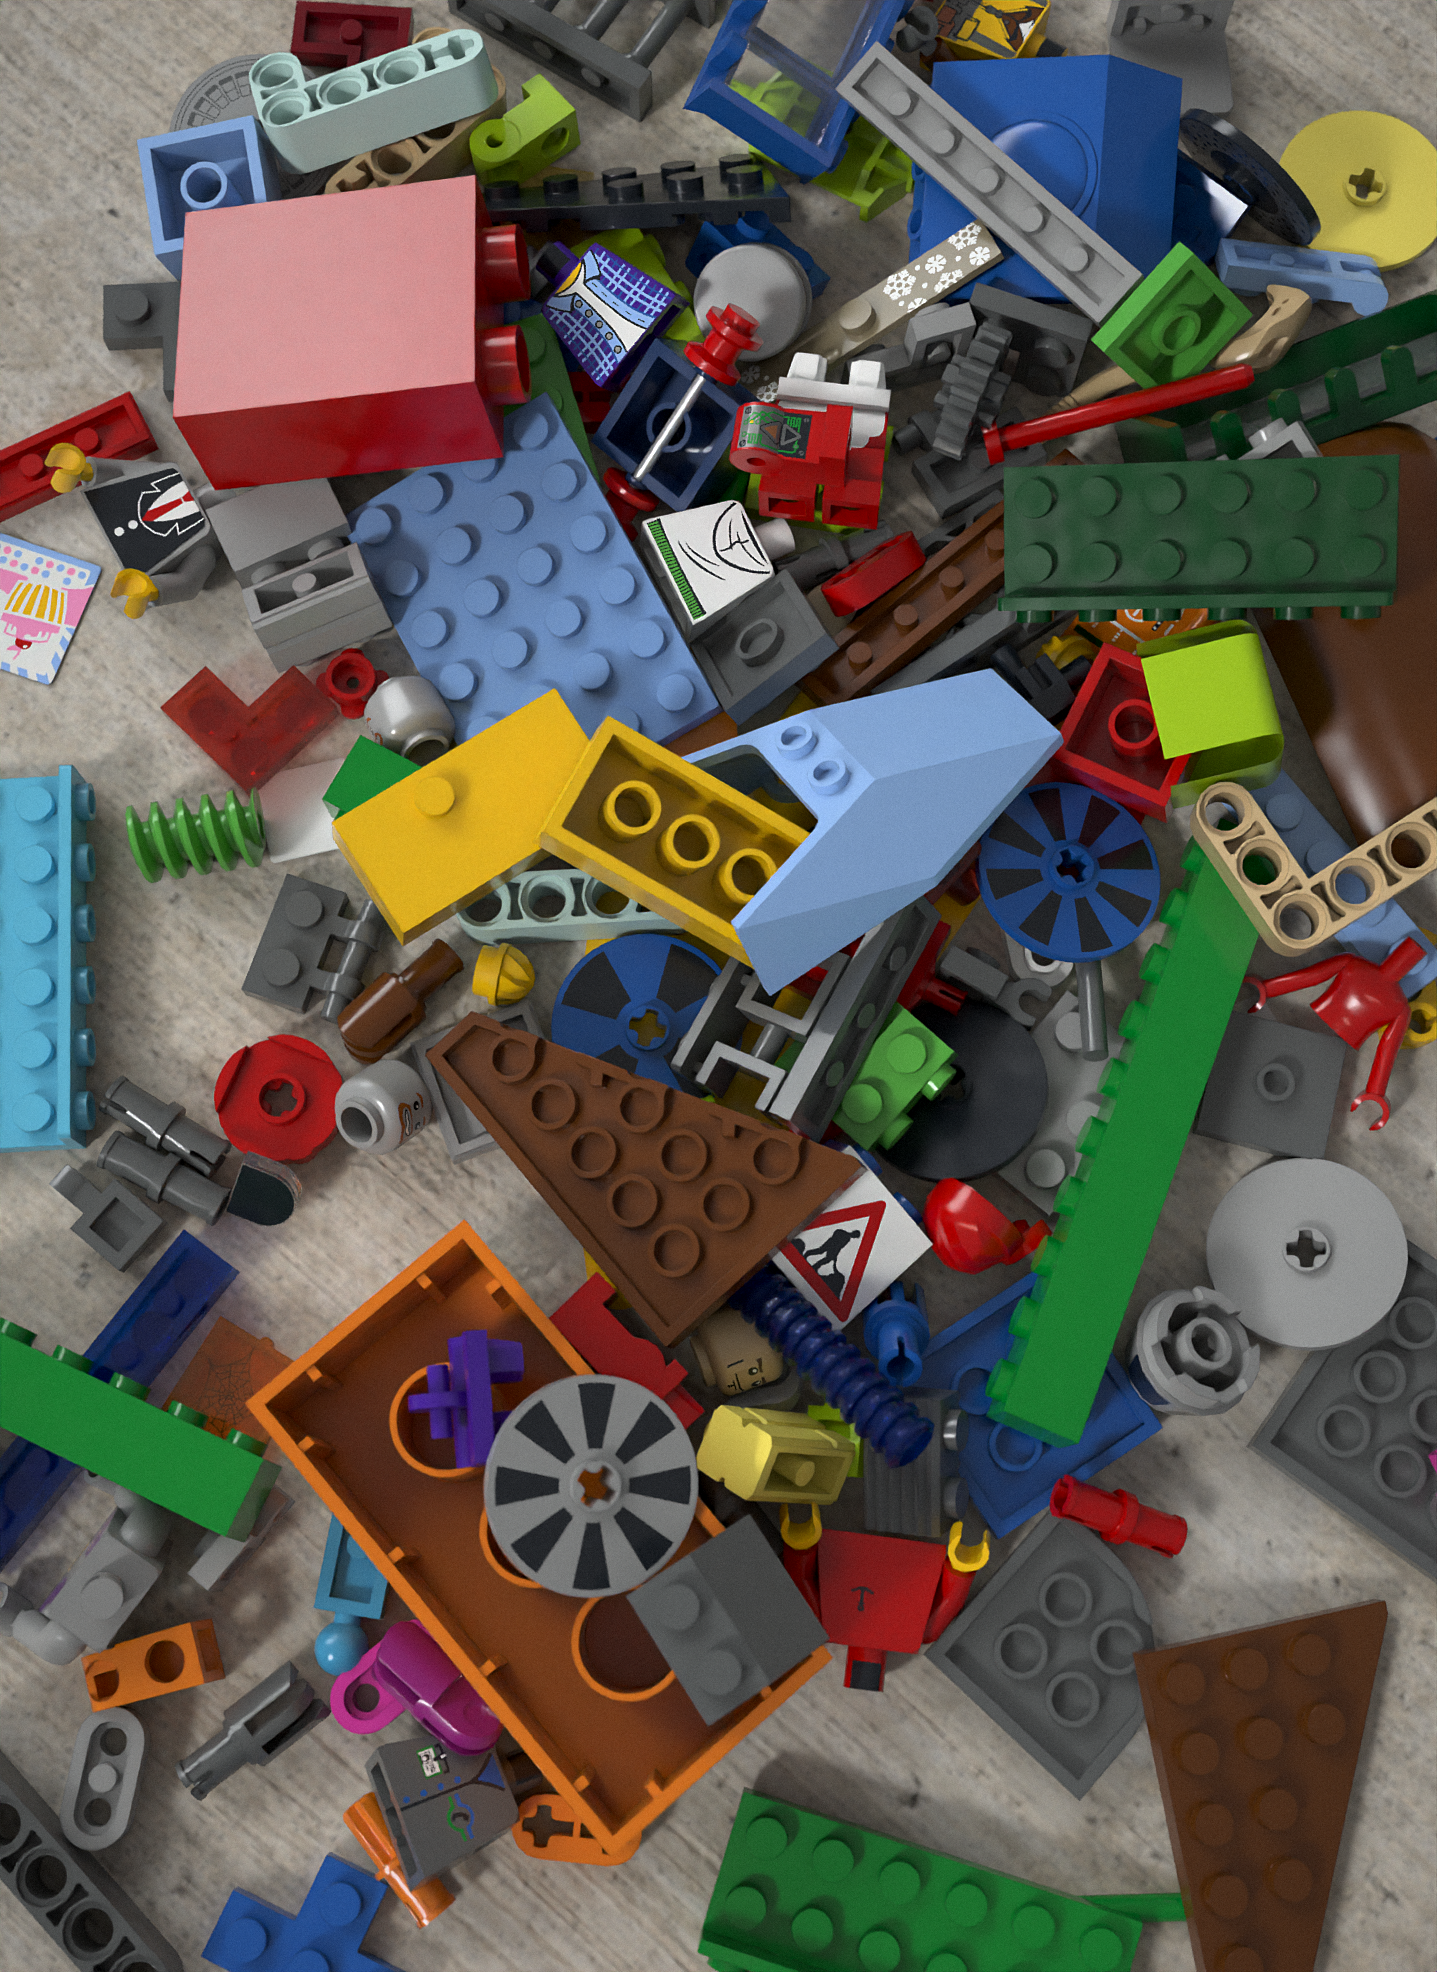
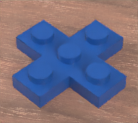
[200,1852,406,1972]

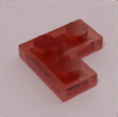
[160,665,340,798]

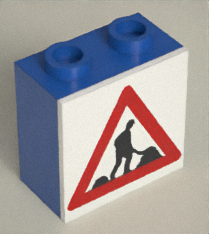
[767,1139,933,1334]

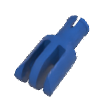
[862,1281,930,1387]

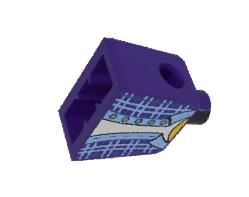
[536,241,690,393]

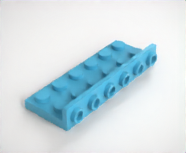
[0,764,96,1153]

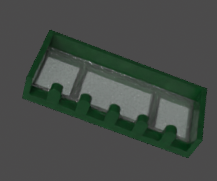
[1114,289,1437,463]

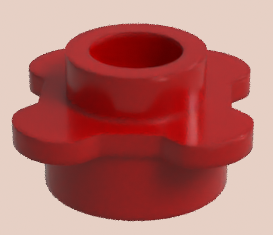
[316,648,390,720]

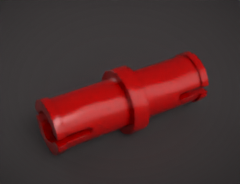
[1049,1474,1188,1559]

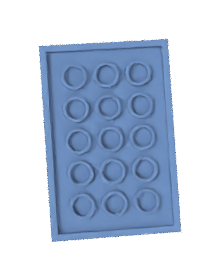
[345,392,724,747]

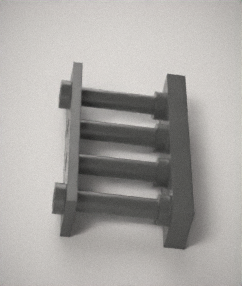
[447,0,715,123]

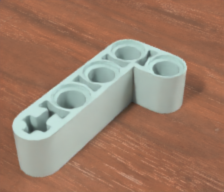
[249,29,499,174]
[456,868,688,946]

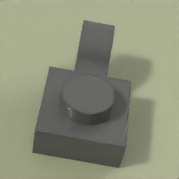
[936,945,1053,1031]
[49,1164,168,1273]

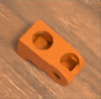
[81,1618,226,1713]

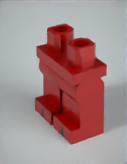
[548,1272,705,1430]

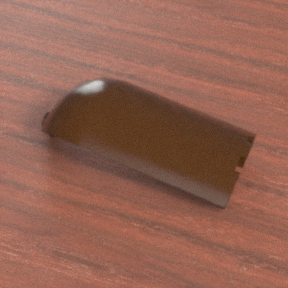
[1251,421,1437,868]

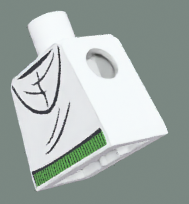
[639,500,795,646]

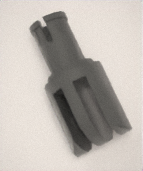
[175,1660,332,1801]

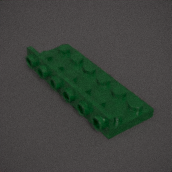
[998,454,1401,623]

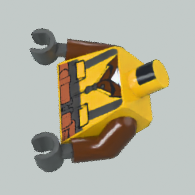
[896,0,1068,73]

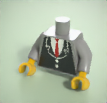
[44,443,236,619]

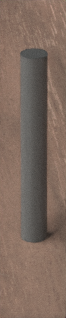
[1075,960,1109,1062]

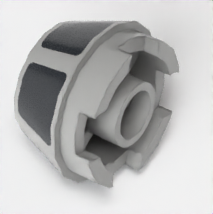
[1124,1286,1260,1416]

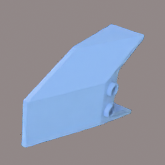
[681,668,1064,996]

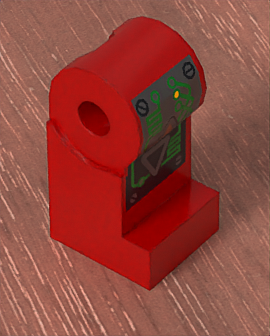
[729,402,853,487]

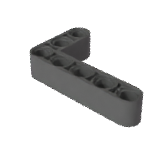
[0,1750,184,1972]

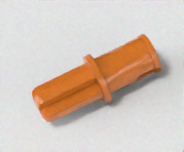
[343,1792,456,1929]

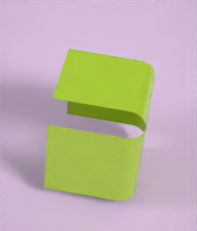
[1136,620,1284,809]

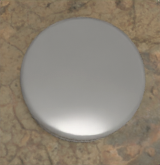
[693,242,812,362]

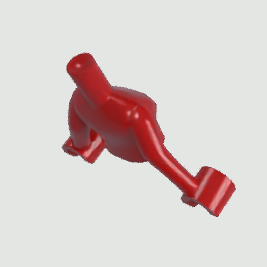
[1242,936,1428,1131]

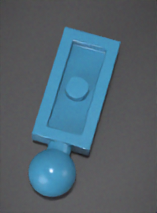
[313,1513,390,1676]

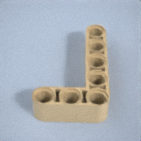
[1190,782,1437,957]

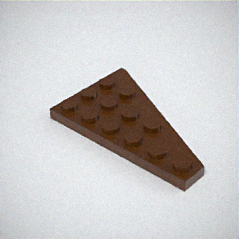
[425,1011,868,1349]
[1132,1599,1388,1972]

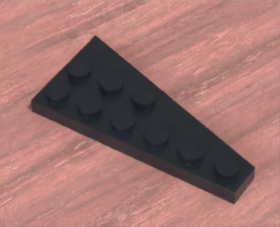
[482,154,791,233]

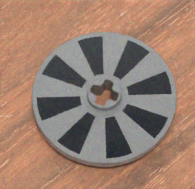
[484,1374,698,1598]

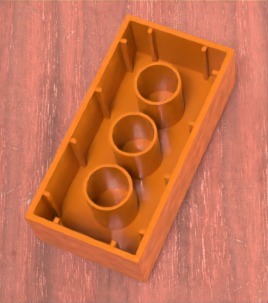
[244,1219,834,1858]

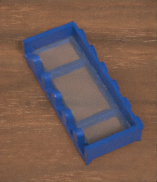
[683,0,915,185]

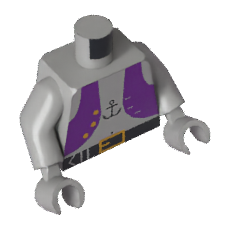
[0,1469,173,1666]

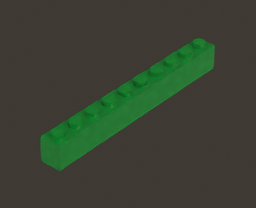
[985,818,1290,1448]

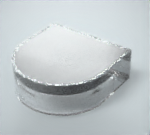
[224,1150,302,1227]

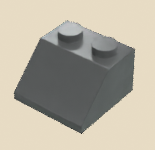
[626,1514,830,1727]

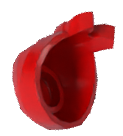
[922,1178,1053,1275]

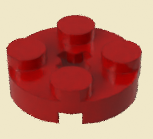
[214,1034,345,1166]

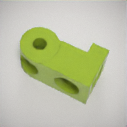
[469,73,581,186]

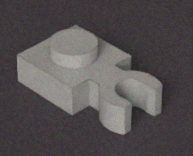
[188,1484,295,1591]

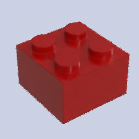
[1049,642,1203,824]

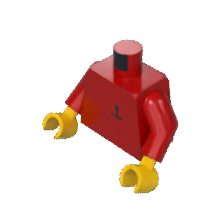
[779,1502,991,1692]

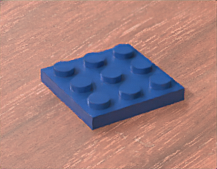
[896,1272,1163,1540]

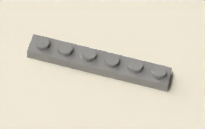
[835,41,1145,328]

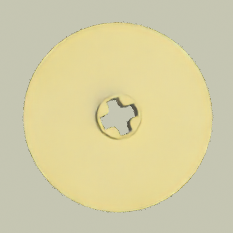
[1279,111,1437,273]

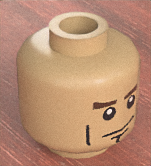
[689,1299,792,1396]

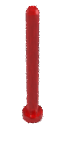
[981,363,1255,466]

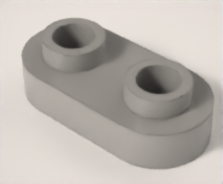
[60,1706,151,1850]

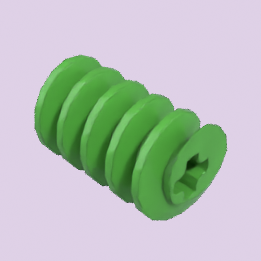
[125,787,266,883]

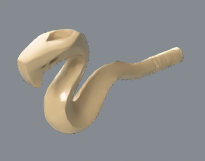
[1040,284,1312,445]

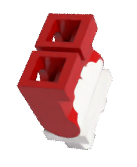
[758,352,891,530]

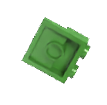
[1091,241,1253,389]
[774,1001,958,1153]

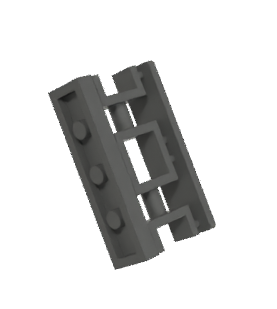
[671,895,942,1144]

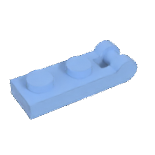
[1215,238,1389,316]

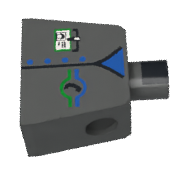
[364,1735,542,1892]

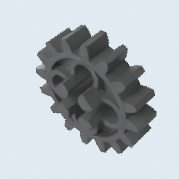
[932,321,1013,461]

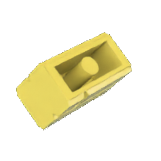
[696,1405,856,1505]

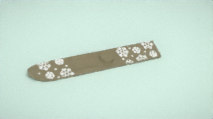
[738,219,1004,404]

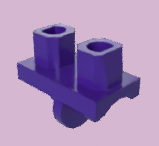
[408,1330,524,1469]

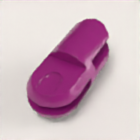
[371,1621,504,1756]

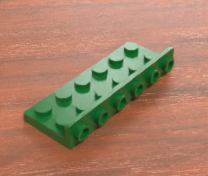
[697,1787,1143,1972]

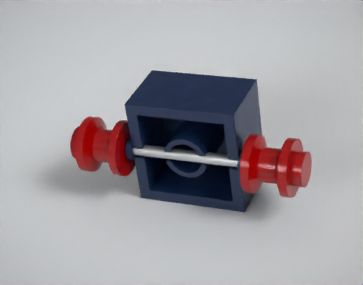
[591,303,764,543]

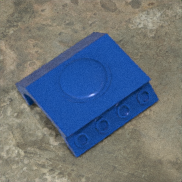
[907,54,1183,307]

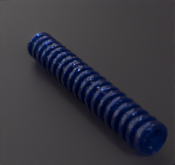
[727,1262,935,1469]

